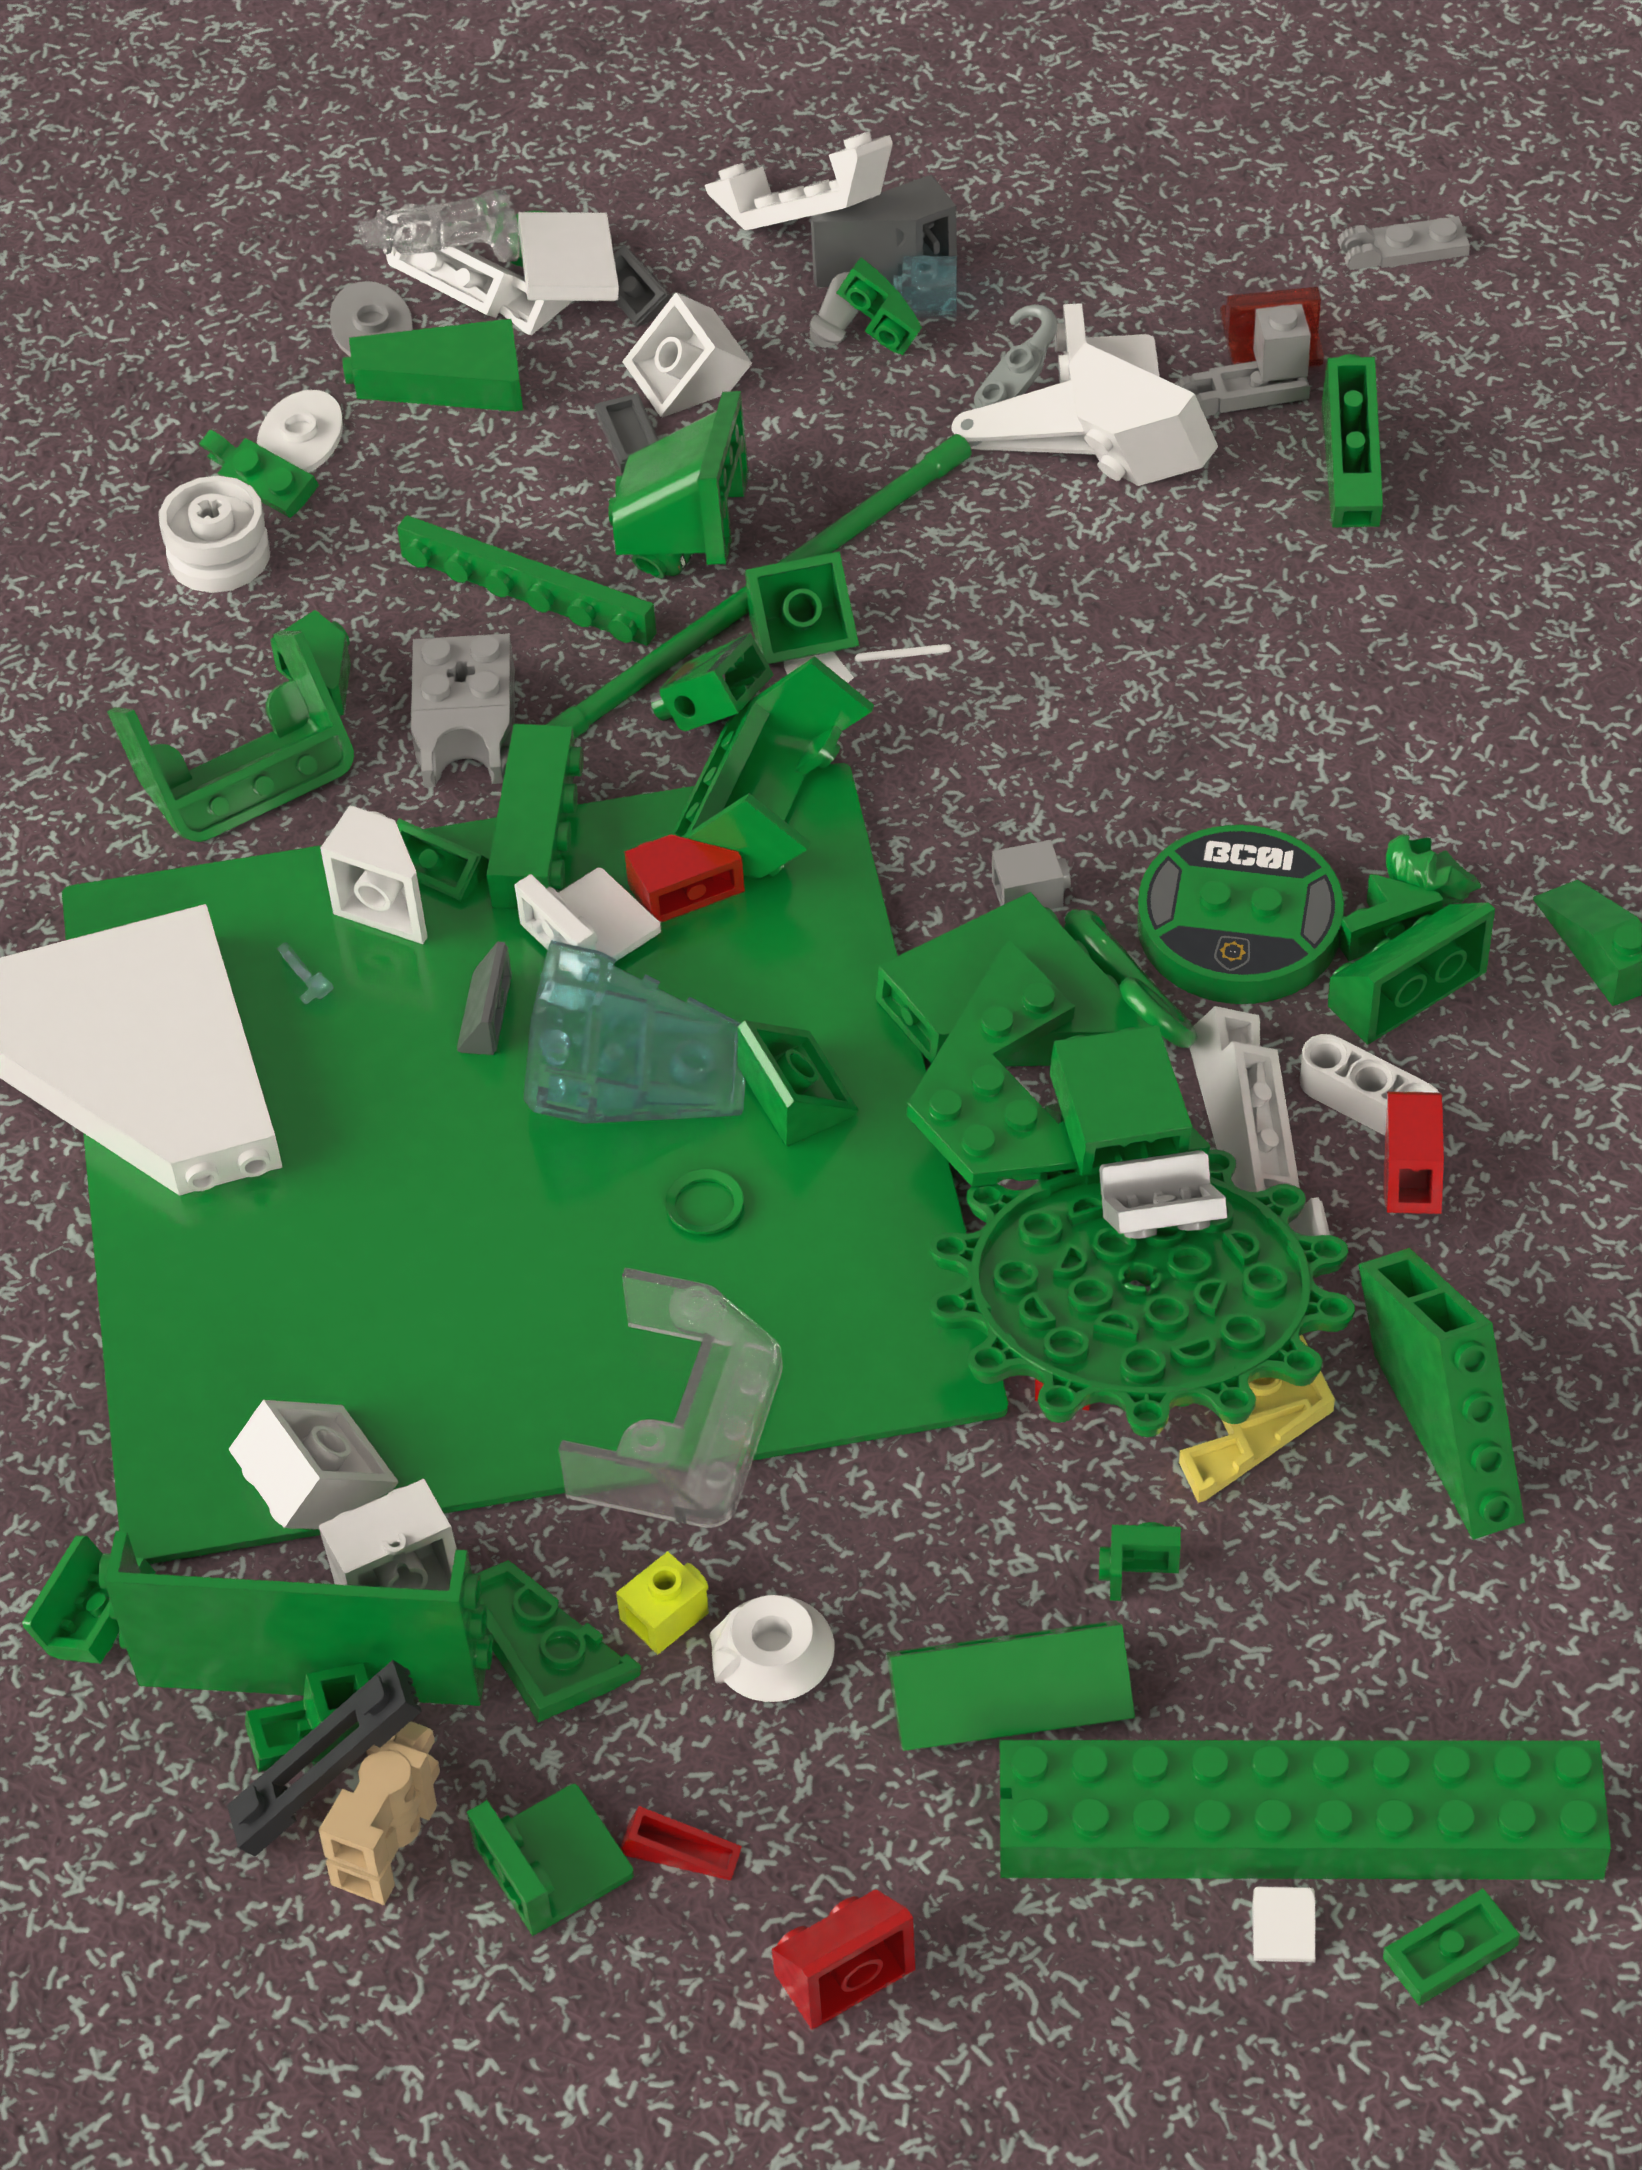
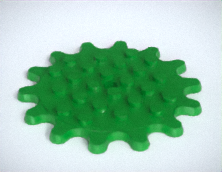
[930,1149,1355,1438]

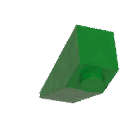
[1533,879,1642,1006]

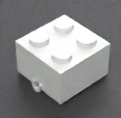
[318,1479,457,1591]

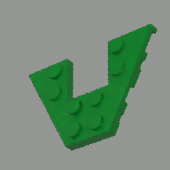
[906,939,1210,1187]

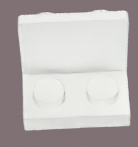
[515,868,661,983]

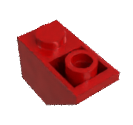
[1383,1092,1444,1214]

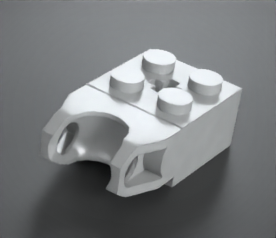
[411,633,515,788]

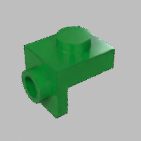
[1099,1522,1181,1601]

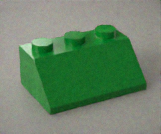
[1327,902,1495,1045]

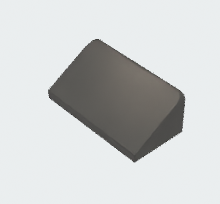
[614,245,673,327]
[457,942,512,1055]

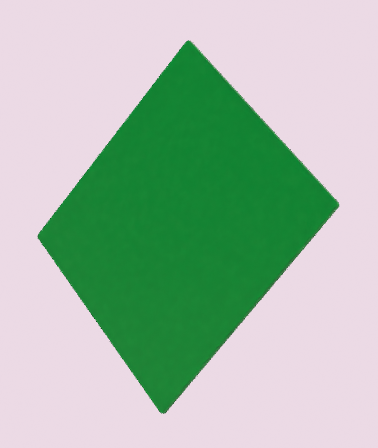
[62,763,1008,1564]

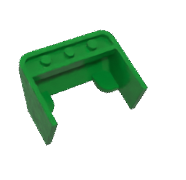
[107,630,354,842]
[671,656,874,879]

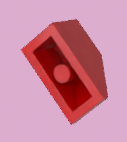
[624,834,745,923]

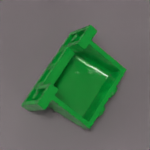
[608,391,749,565]

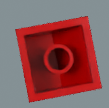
[772,1889,916,2030]

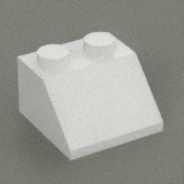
[622,293,752,418]
[320,805,427,944]
[229,1400,399,1529]

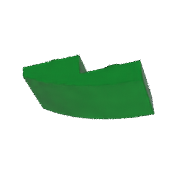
[836,257,922,355]

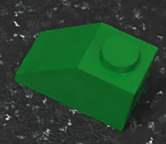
[270,610,351,716]

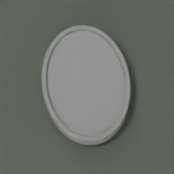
[330,281,413,356]

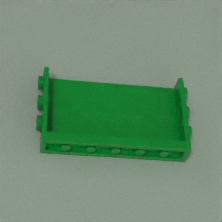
[99,1531,493,1706]

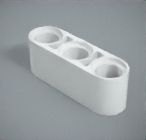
[1300,1034,1439,1135]

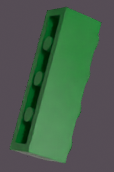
[487,724,584,909]

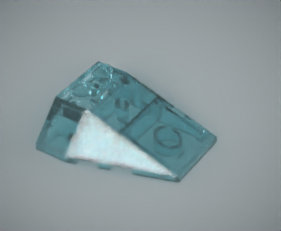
[523,940,745,1124]

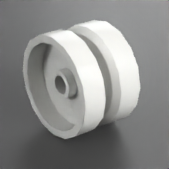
[159,476,270,593]

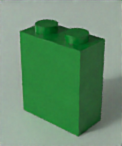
[1050,1026,1192,1176]

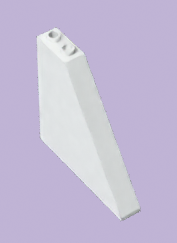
[0,904,282,1195]

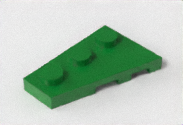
[476,1560,641,1723]

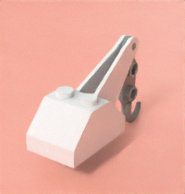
[952,304,1218,486]

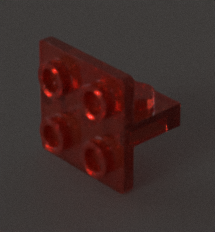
[1220,287,1324,367]

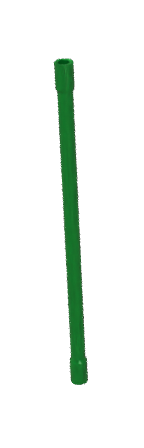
[545,434,972,740]

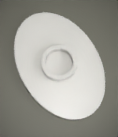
[257,390,343,473]

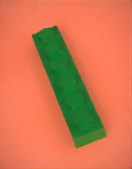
[397,515,657,646]

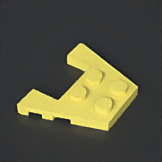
[1179,1335,1335,1503]

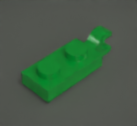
[199,430,319,518]

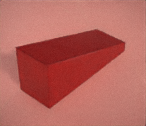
[620,1806,742,1881]

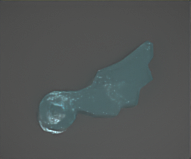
[277,942,334,1005]

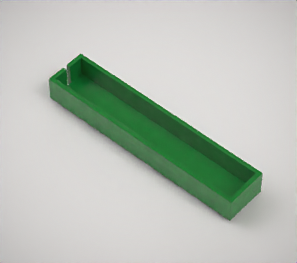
[1000,1740,1611,1880]

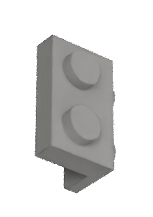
[1099,1150,1227,1238]

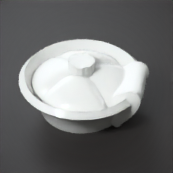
[709,1595,835,1702]

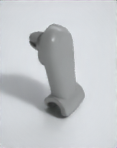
[810,272,860,348]

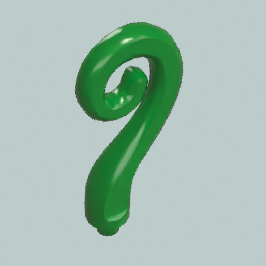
[1064,909,1198,1049]

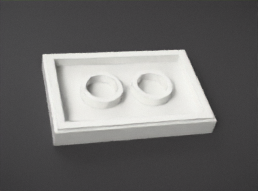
[518,212,619,301]

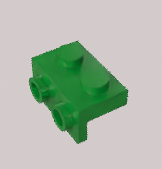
[22,1535,156,1664]

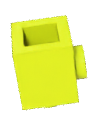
[616,1551,709,1655]

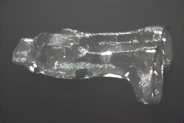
[358,188,520,262]

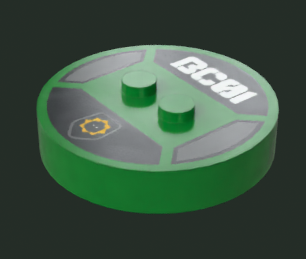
[1137,825,1344,1004]

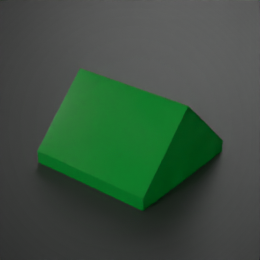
[745,551,859,665]
[737,1020,859,1147]

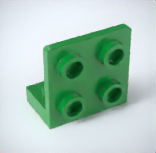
[467,1784,634,1936]

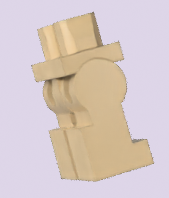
[319,1721,440,1905]

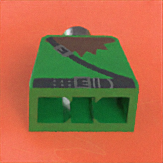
[651,633,774,732]

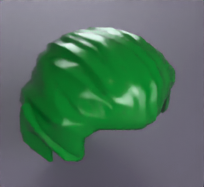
[1386,834,1481,907]

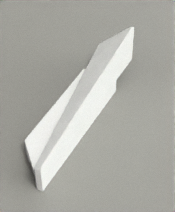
[376,210,572,335]
[1189,1006,1300,1192]

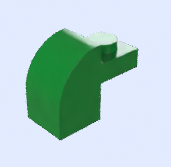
[245,1663,368,1773]

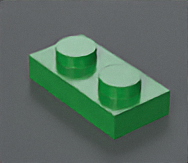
[1383,1888,1520,2006]

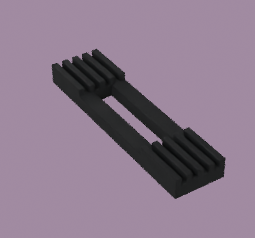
[227,1660,422,1857]

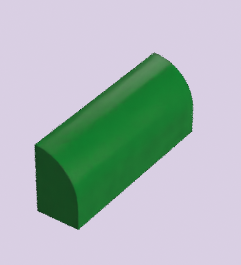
[886,1620,1135,1751]

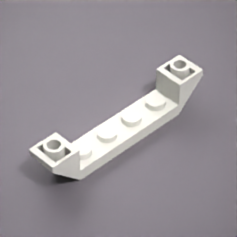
[705,132,893,230]

